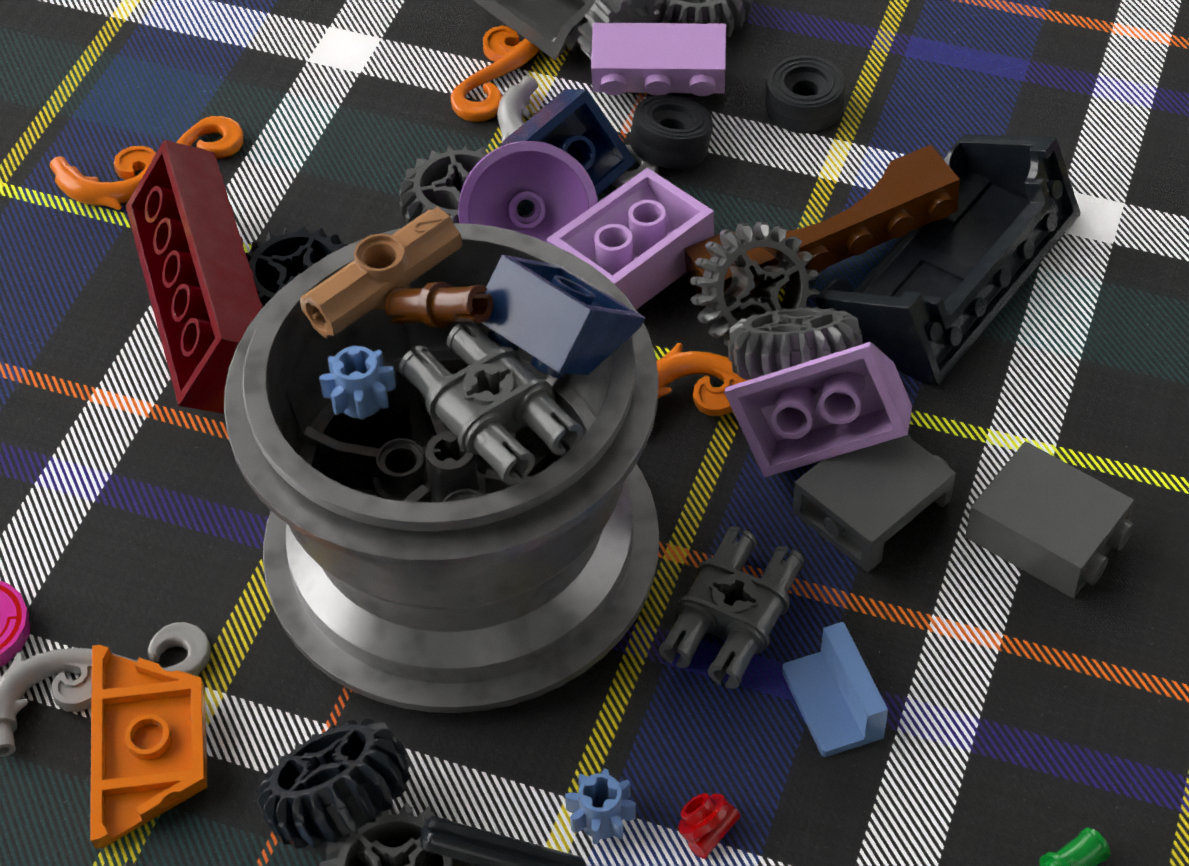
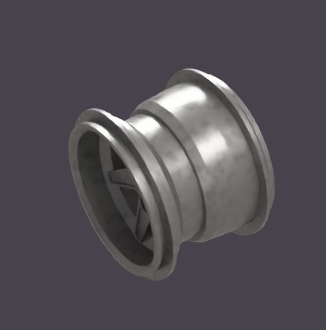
[224,223,659,713]

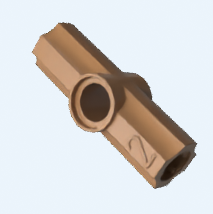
[300,206,462,338]

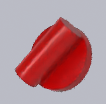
[678,793,740,859]

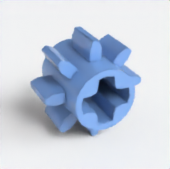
[320,345,396,419]
[565,769,636,845]

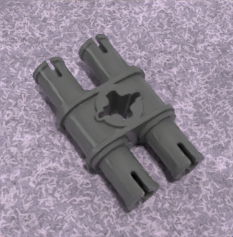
[399,322,583,484]
[659,526,805,689]

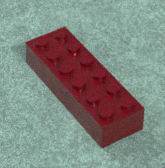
[126,140,263,414]

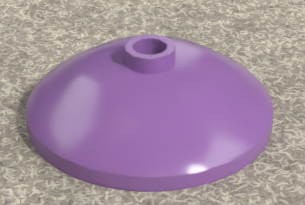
[458,141,598,242]

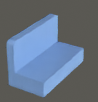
[782,622,888,757]

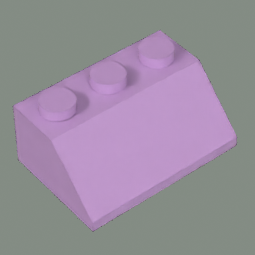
[591,23,726,96]
[546,168,714,310]
[724,342,912,477]

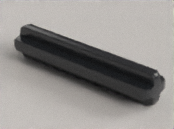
[420,816,586,866]

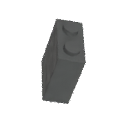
[965,441,1135,599]

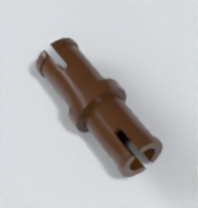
[385,282,493,328]

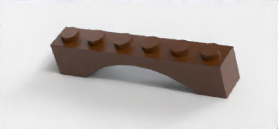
[684,144,960,307]

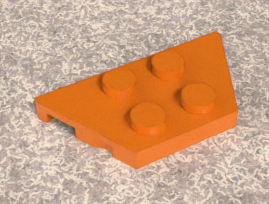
[90,645,207,849]

